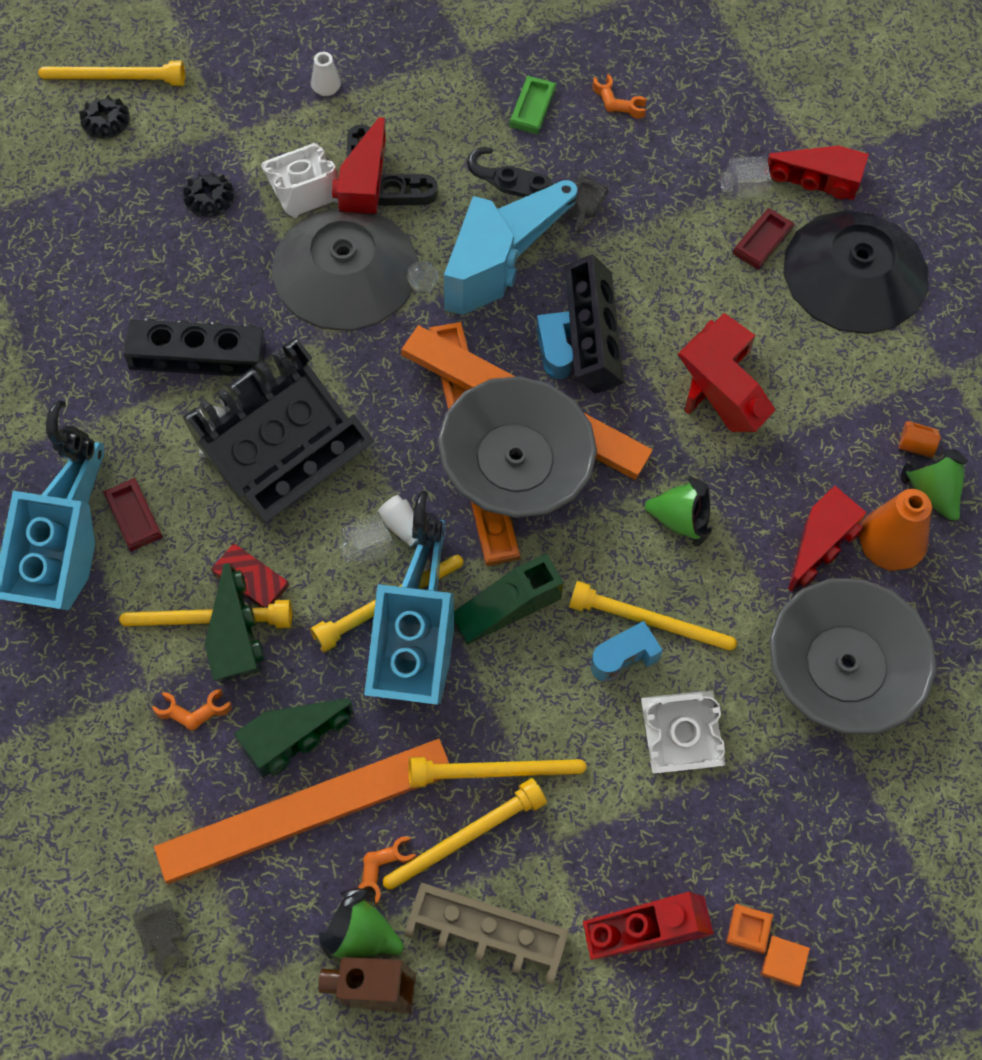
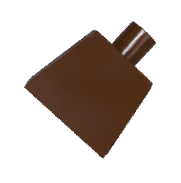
[318,957,416,1014]

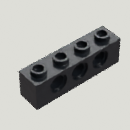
[565,254,624,394]
[123,318,266,376]

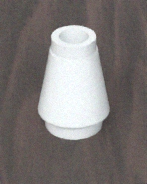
[311,52,341,96]
[377,495,418,548]

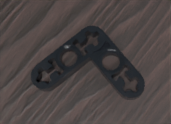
[347,124,438,206]

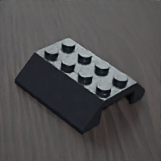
[183,338,375,523]

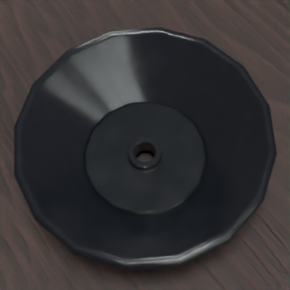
[783,210,928,334]

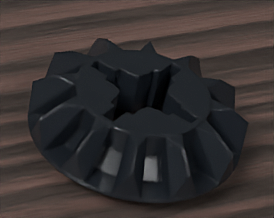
[79,95,130,139]
[183,171,234,217]

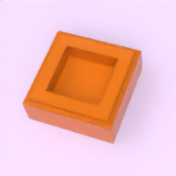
[726,904,773,954]
[760,935,810,988]

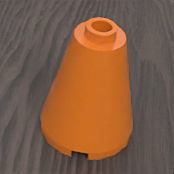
[859,489,932,571]

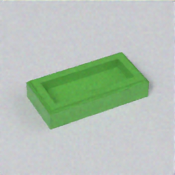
[509,76,556,135]

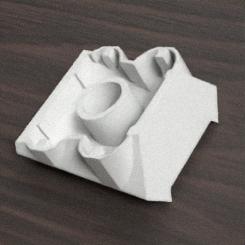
[261,143,338,218]
[641,691,725,773]

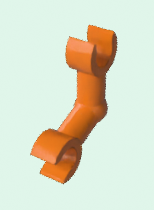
[592,74,647,119]
[152,689,232,731]
[357,836,416,905]

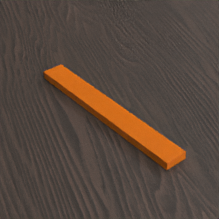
[429,322,520,566]
[401,325,653,480]
[154,739,449,884]

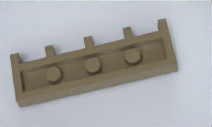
[404,883,569,985]

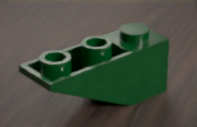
[454,553,564,645]
[205,563,265,682]
[234,698,354,778]

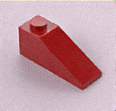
[332,117,386,214]
[684,313,755,415]
[677,332,776,432]

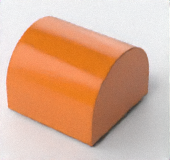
[898,421,941,459]

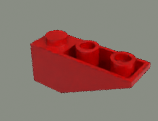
[764,145,869,201]
[788,486,867,592]
[583,892,714,960]

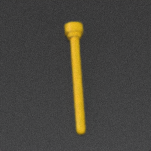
[38,61,186,86]
[310,555,464,653]
[569,581,737,651]
[119,600,292,629]
[408,757,587,788]
[383,778,547,890]

